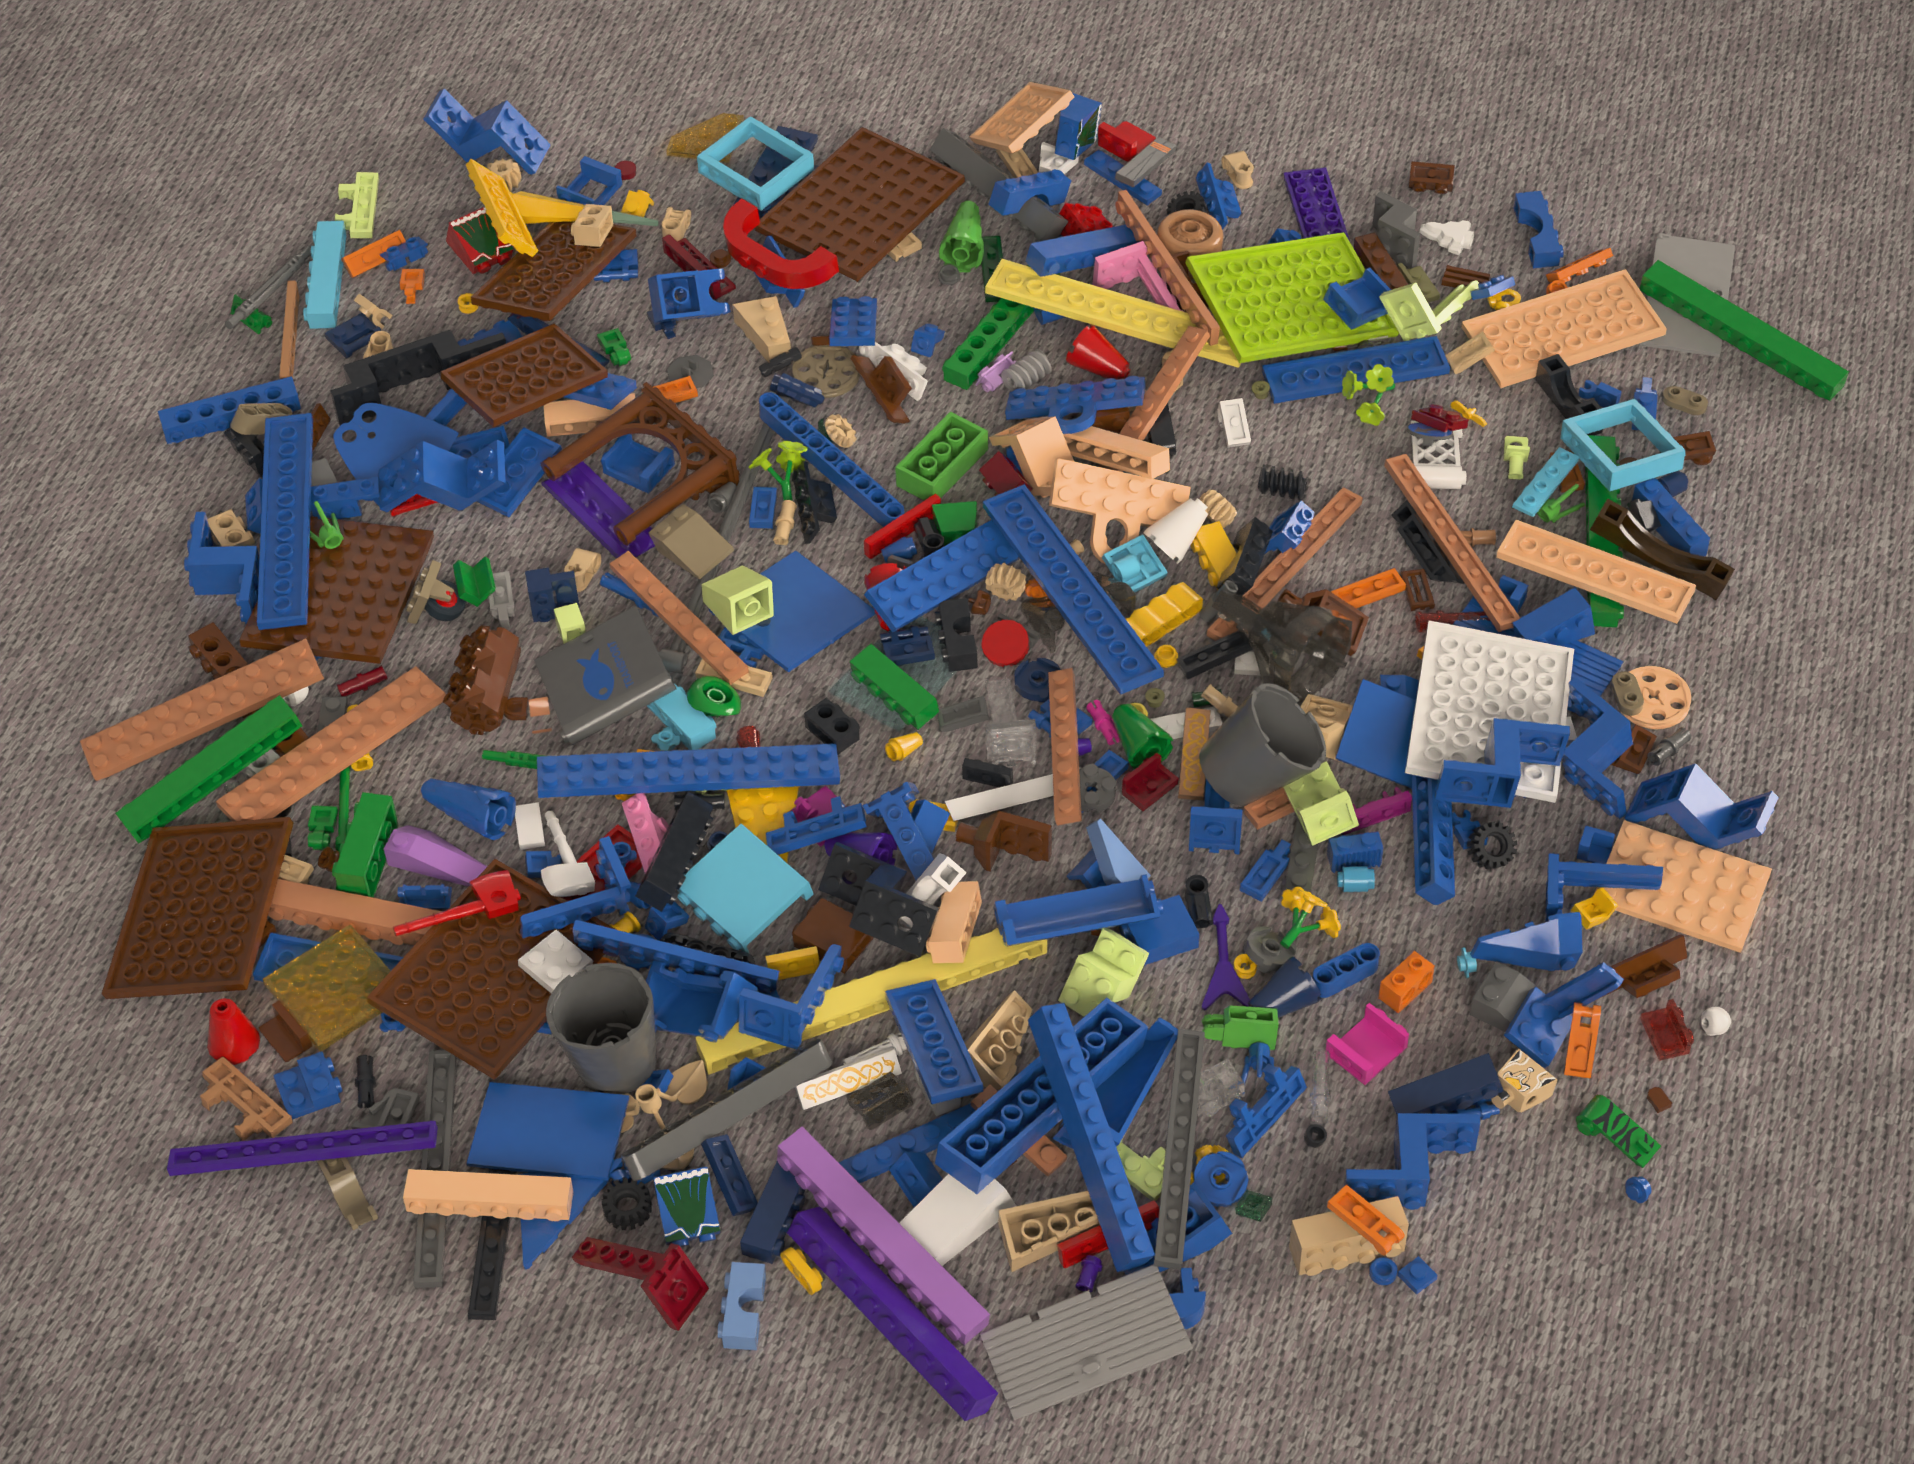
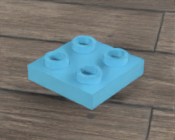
[1102,534,1168,596]

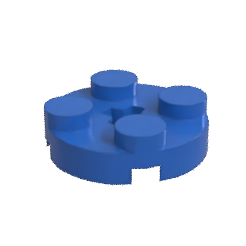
[1194,1151,1248,1207]

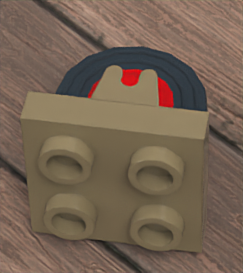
[406,560,466,624]

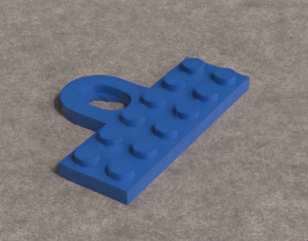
[1005,376,1146,434]

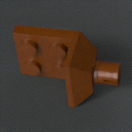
[1276,589,1369,656]
[956,811,1052,872]

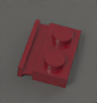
[1411,404,1469,432]

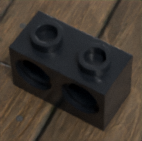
[804,697,860,755]

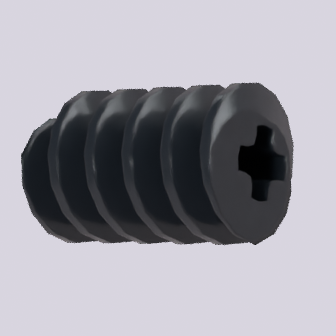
[1258,464,1309,501]

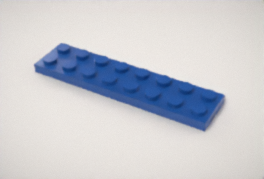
[1262,336,1450,404]
[864,520,1020,632]
[573,920,779,994]

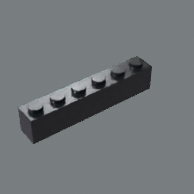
[635,791,714,912]

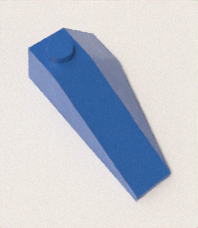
[1124,1182,1233,1275]

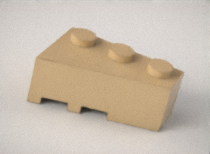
[733,296,791,363]

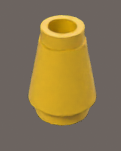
[885,732,923,761]

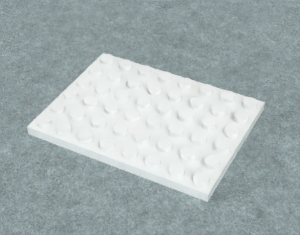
[1405,621,1574,803]

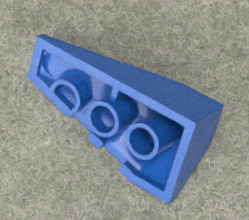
[1470,912,1583,971]

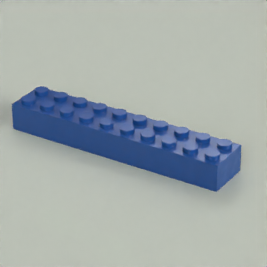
[935,998,1148,1194]

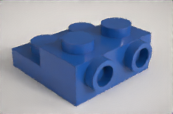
[1265,500,1315,554]
[273,1051,343,1120]

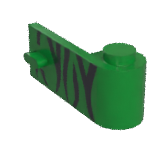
[1576,1094,1661,1168]

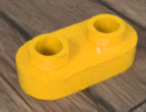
[780,1247,823,1295]

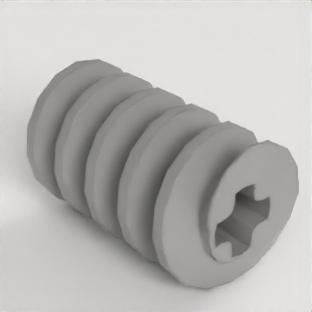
[1001,349,1052,391]

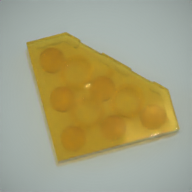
[666,113,744,163]

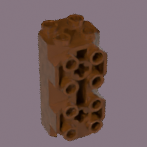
[443,625,521,735]

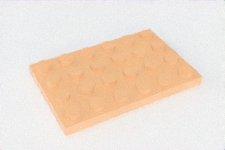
[1594,820,1772,953]

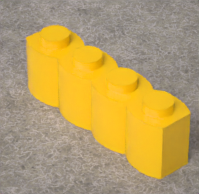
[1126,582,1203,647]

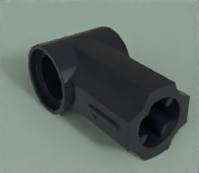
[914,517,944,558]
[1185,874,1213,929]

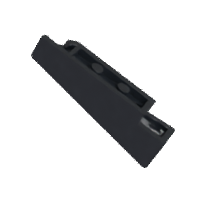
[1391,500,1465,584]

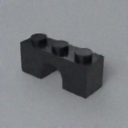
[935,598,978,672]

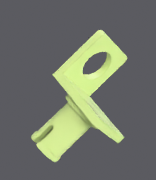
[1504,436,1530,480]

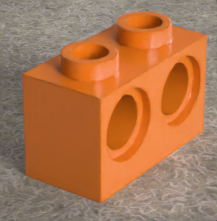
[1379,951,1435,1013]

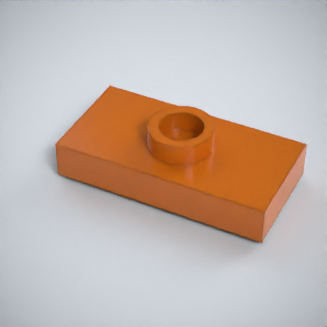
[653,376,698,403]

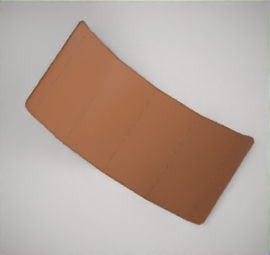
[528,697,552,734]

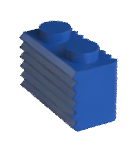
[1327,831,1383,873]

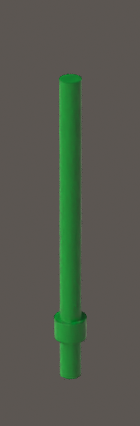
[335,766,350,851]

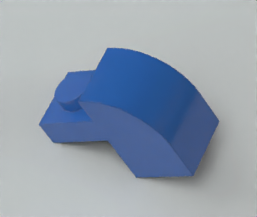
[1170,1267,1206,1329]

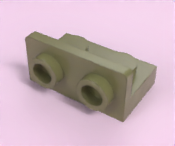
[1397,263,1440,303]

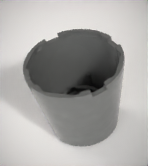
[1199,683,1326,806]
[546,963,657,1094]

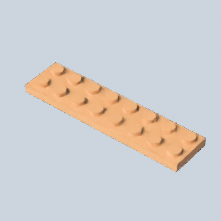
[1496,520,1696,624]

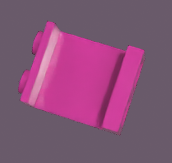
[1325,1003,1409,1085]

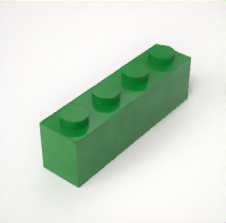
[849,644,939,730]

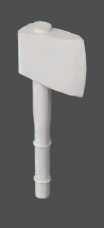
[541,811,595,897]

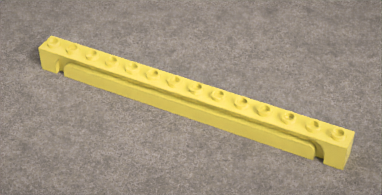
[695,928,1047,1075]

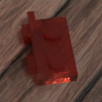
[1640,999,1694,1061]

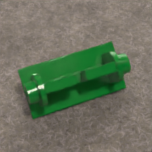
[231,294,272,335]

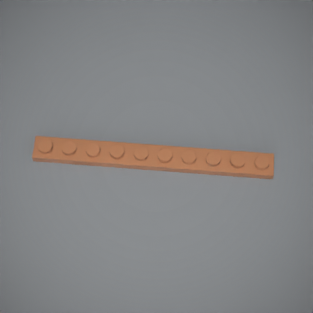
[1115,190,1220,346]
[1384,454,1520,632]
[1207,487,1363,641]

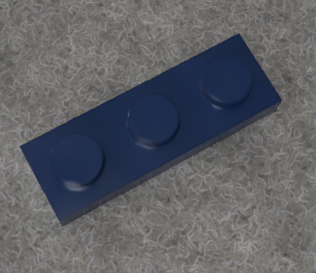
[701,1134,758,1216]

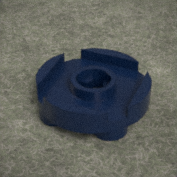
[1014,658,1060,703]

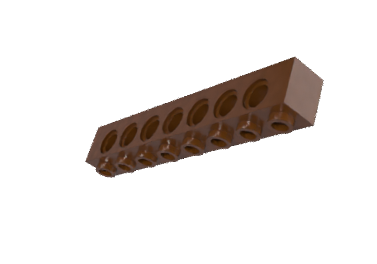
[188,622,309,757]

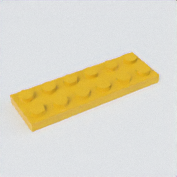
[466,159,538,257]

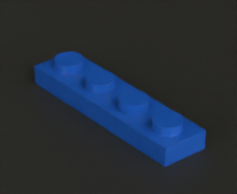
[1084,150,1162,205]

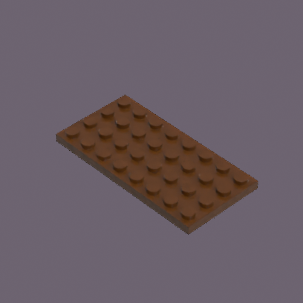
[471,221,637,321]

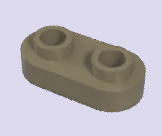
[1662,386,1708,415]
[1611,671,1644,716]

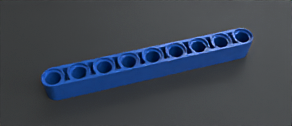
[759,392,904,527]

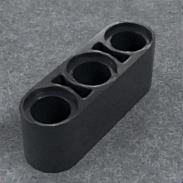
[1148,403,1176,456]

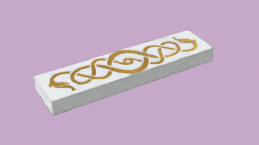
[795,1047,902,1110]

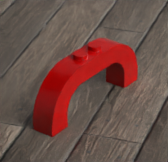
[723,198,839,289]

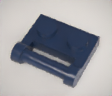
[325,313,382,359]

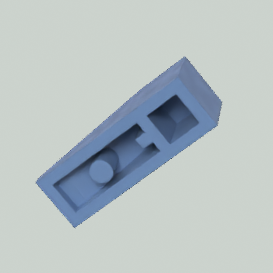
[1086,818,1151,885]

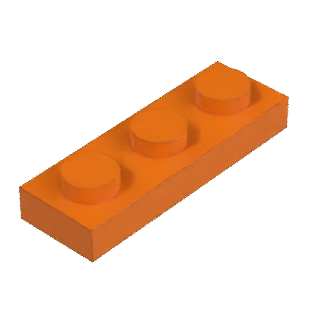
[341,230,406,278]
[1546,248,1613,283]
[1331,568,1406,609]

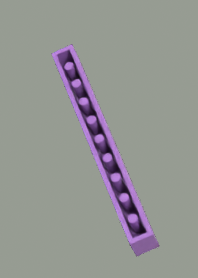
[777,1127,990,1345]

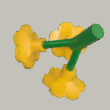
[1280,887,1341,949]

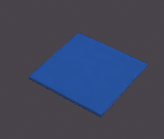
[1335,679,1416,789]

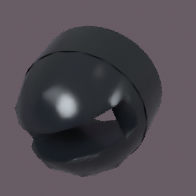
[1304,1124,1327,1148]

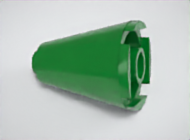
[1112,704,1173,769]

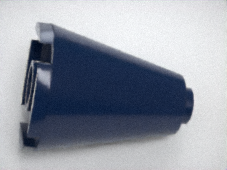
[1248,956,1322,1018]

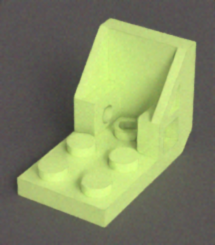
[1283,761,1359,846]

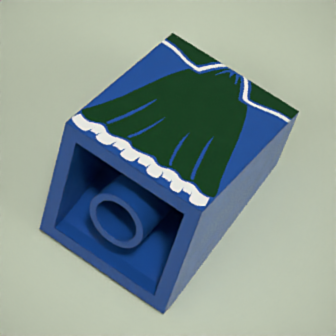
[1055,93,1102,160]
[653,1167,720,1247]

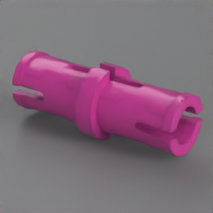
[1086,700,1120,745]

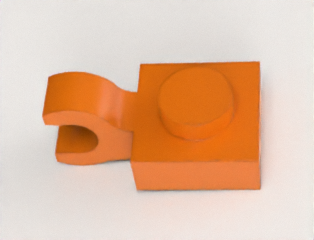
[400,269,425,304]

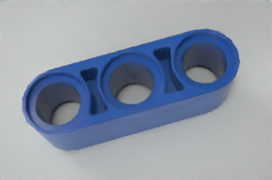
[1312,943,1380,998]

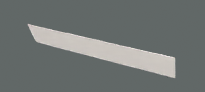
[945,767,1081,821]

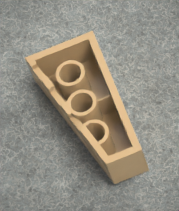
[998,1191,1100,1272]

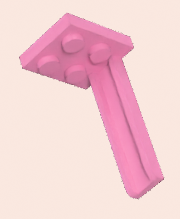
[1092,241,1184,312]

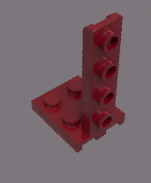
[572,1237,709,1331]

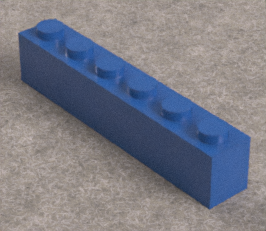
[1025,225,1139,277]

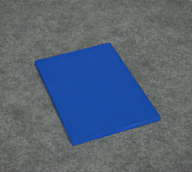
[466,1082,629,1180]

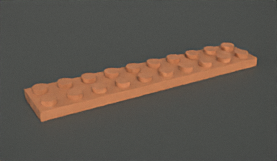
[80,639,324,781]
[216,666,446,821]

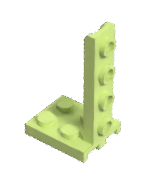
[1379,280,1479,341]

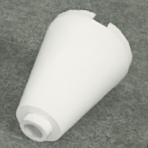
[1143,498,1208,564]

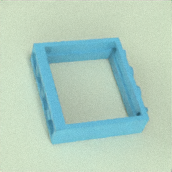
[697,116,814,211]
[1560,399,1685,491]

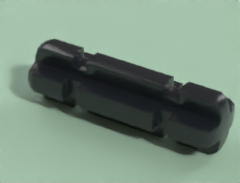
[759,347,802,377]

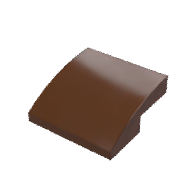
[1611,724,1657,774]

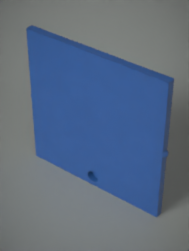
[709,551,876,672]

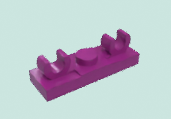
[1342,787,1412,836]

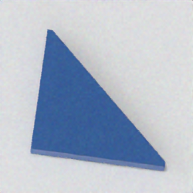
[518,1158,623,1269]

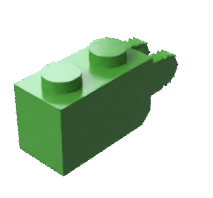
[1202,1005,1279,1050]

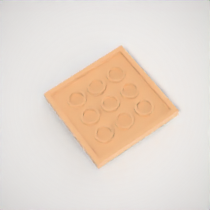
[969,82,1074,153]

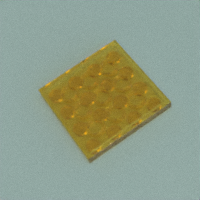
[263,924,391,1052]

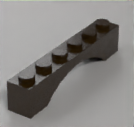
[1590,499,1735,600]

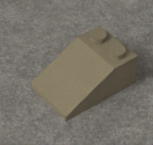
[648,504,734,580]

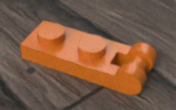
[1564,1002,1601,1079]
[1327,1185,1405,1255]

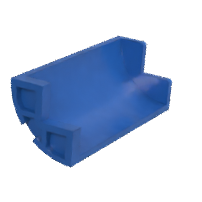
[993,874,1163,947]
[1053,1018,1178,1149]

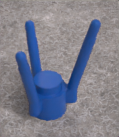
[1235,1042,1274,1100]

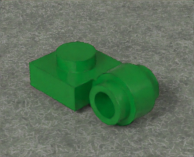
[597,328,631,367]
[308,806,338,850]

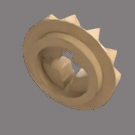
[825,414,856,448]

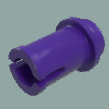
[1075,1255,1103,1292]

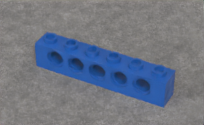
[158,376,301,444]
[1412,775,1455,905]

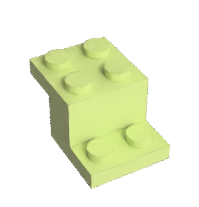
[1058,928,1149,1017]

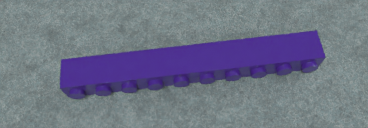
[787,1206,998,1421]

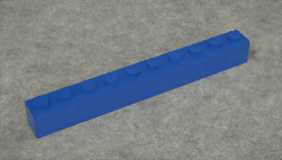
[1028,1003,1155,1272]

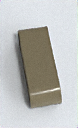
[230,403,292,435]

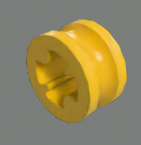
[458,293,478,314]
[1234,954,1257,979]

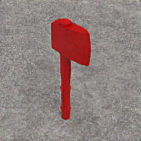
[393,870,521,936]

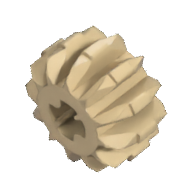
[487,158,521,192]
[1199,490,1237,528]
[985,563,1026,601]

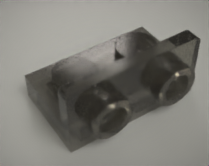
[847,1072,913,1130]

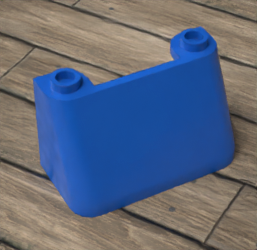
[646,961,758,1042]

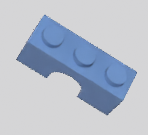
[718,1262,766,1350]

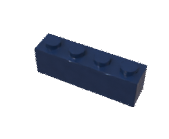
[1388,1053,1504,1115]
[740,1161,805,1264]

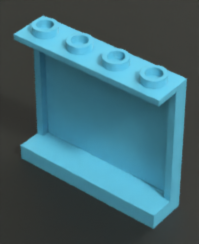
[677,824,814,953]

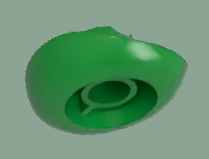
[687,676,741,718]

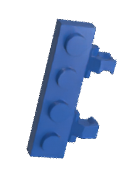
[766,796,867,855]
[1226,1064,1307,1158]

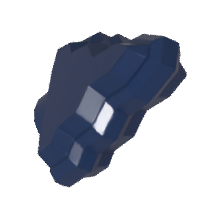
[769,373,825,408]

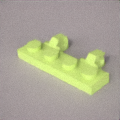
[335,172,379,238]
[1116,1138,1165,1201]

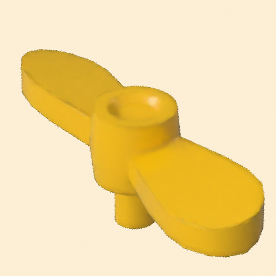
[1451,400,1487,427]

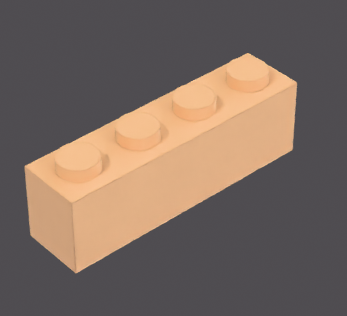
[544,393,635,437]
[926,881,982,963]

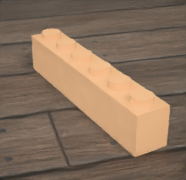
[1062,418,1170,479]
[403,1169,574,1221]

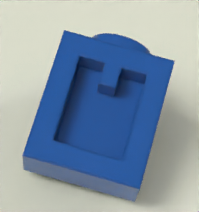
[645,901,689,941]

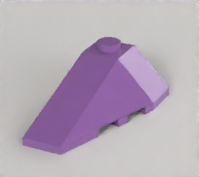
[384,825,487,887]

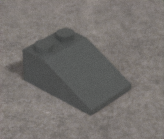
[1470,961,1545,1032]

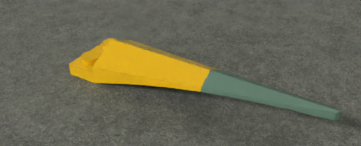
[510,191,659,226]

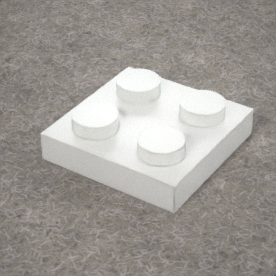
[518,930,593,994]

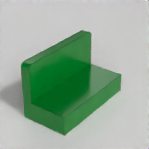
[453,557,496,607]

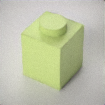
[554,603,586,644]

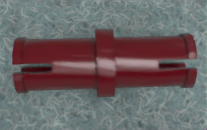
[337,665,388,697]

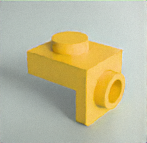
[621,190,654,217]
[1570,887,1618,930]

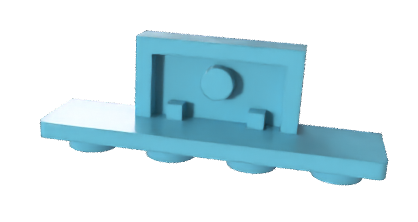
[1512,447,1579,517]

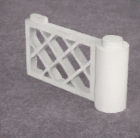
[1411,421,1466,489]

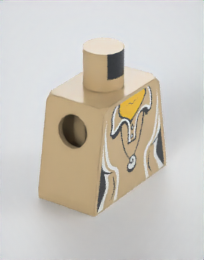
[1491,1049,1557,1113]

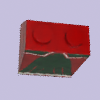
[446,207,513,275]

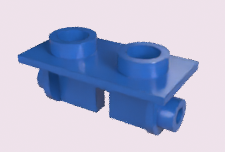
[380,237,428,271]
[397,884,452,909]

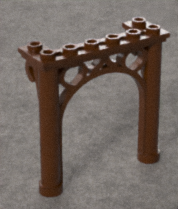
[540,382,740,546]

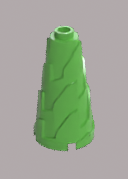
[939,201,984,272]

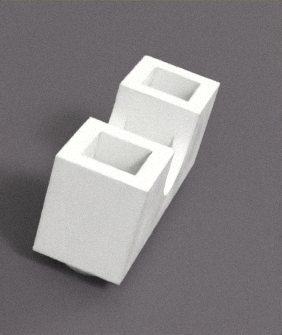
[900,853,966,928]

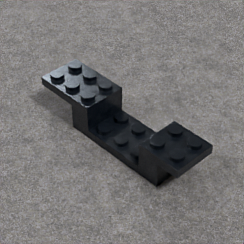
[330,330,506,426]

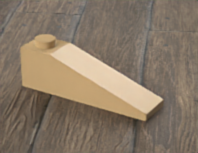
[965,990,1032,1090]

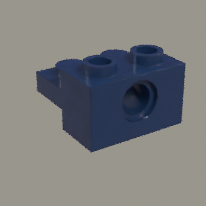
[525,567,580,622]

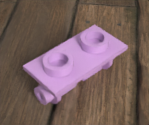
[975,351,1016,392]

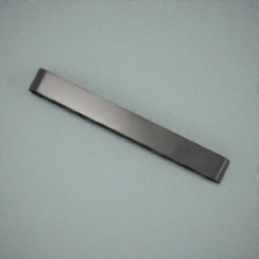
[621,1039,833,1181]

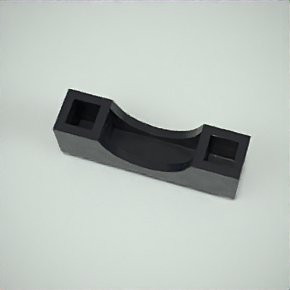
[1535,354,1603,436]
[1216,517,1273,602]

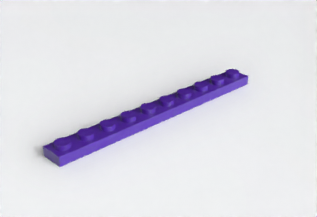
[167,1121,438,1176]

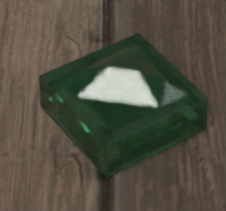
[1235,1190,1272,1222]

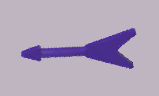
[1202,904,1250,1011]

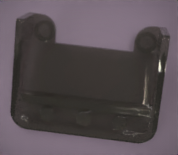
[1021,572,1136,653]

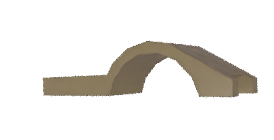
[316,1157,378,1230]

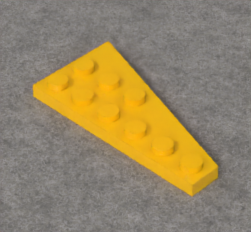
[727,786,800,863]

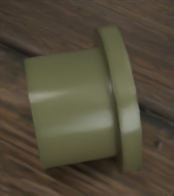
[1252,381,1270,399]
[1145,688,1165,708]

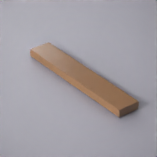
[279,281,300,379]

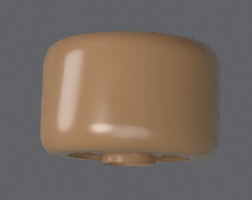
[1157,210,1223,279]

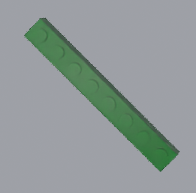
[115,695,302,844]

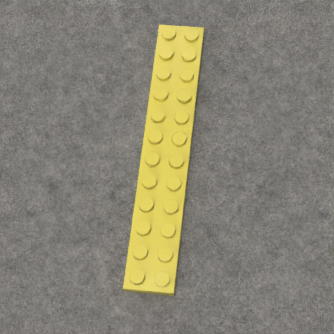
[985,259,1241,368]

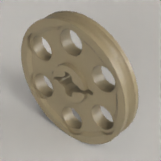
[792,345,860,398]

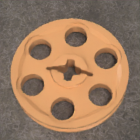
[1616,666,1691,729]

